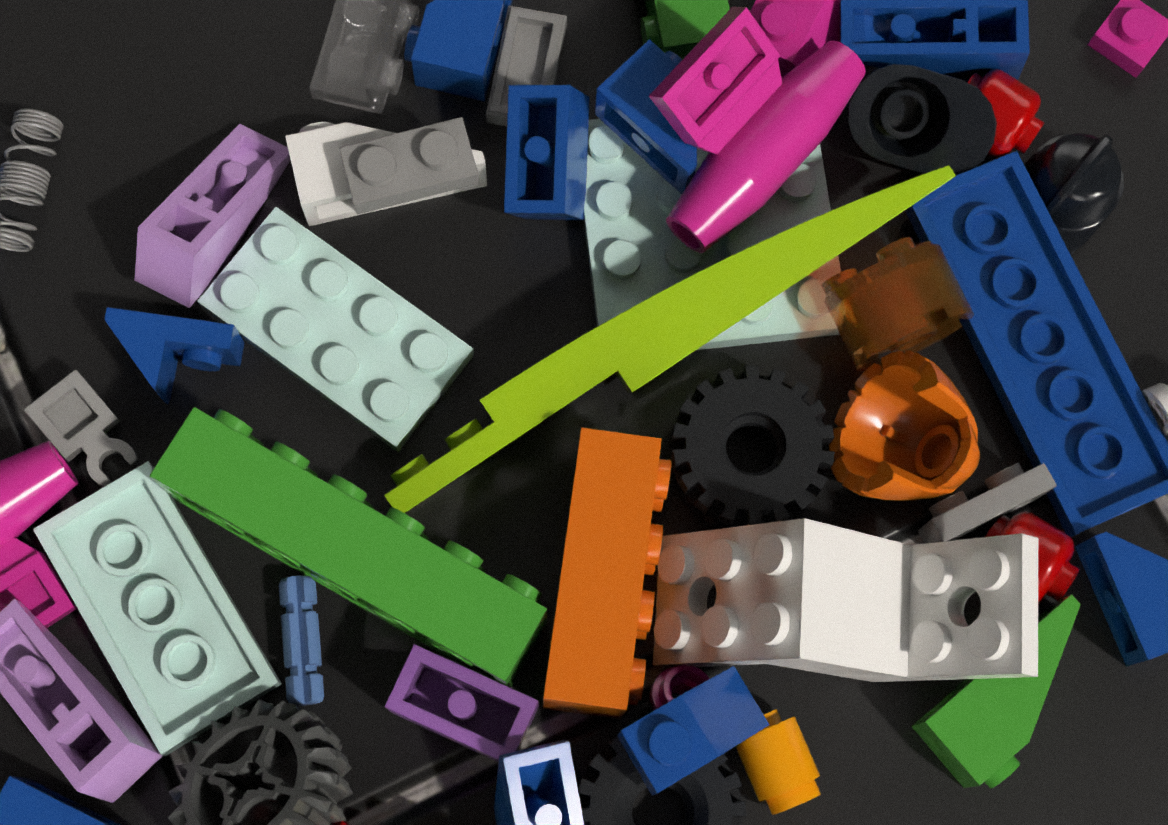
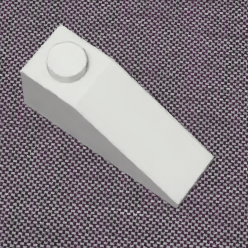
[285,122,487,226]

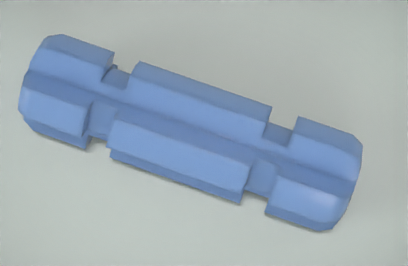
[279,575,324,706]

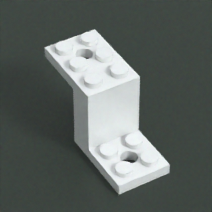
[653,518,1039,682]

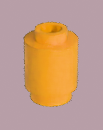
[735,709,821,815]

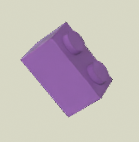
[385,644,539,762]

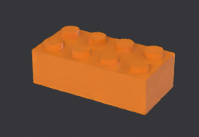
[543,427,672,720]

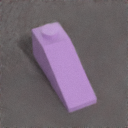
[134,124,290,308]
[0,599,163,803]

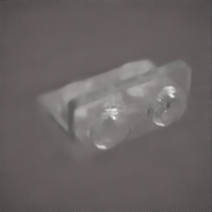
[309,0,419,114]

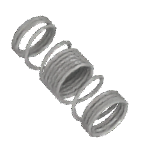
[0,108,64,252]

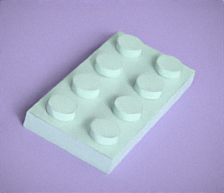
[197,207,474,452]
[33,461,282,756]

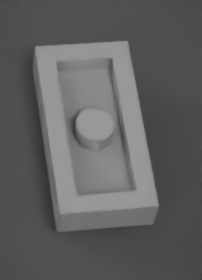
[339,117,479,215]
[918,463,1057,544]

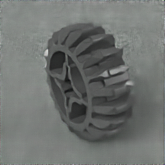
[168,699,353,825]

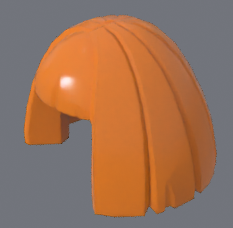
[829,350,980,501]

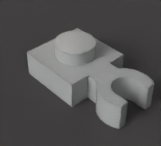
[24,370,139,487]

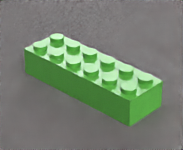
[150,407,547,688]

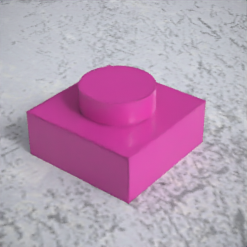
[1087,0,1168,78]

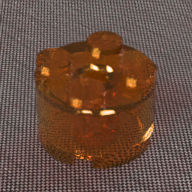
[821,237,974,371]

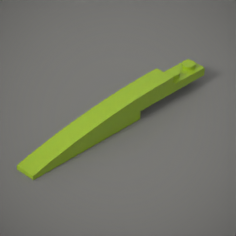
[384,165,956,513]

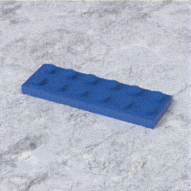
[905,151,1168,537]

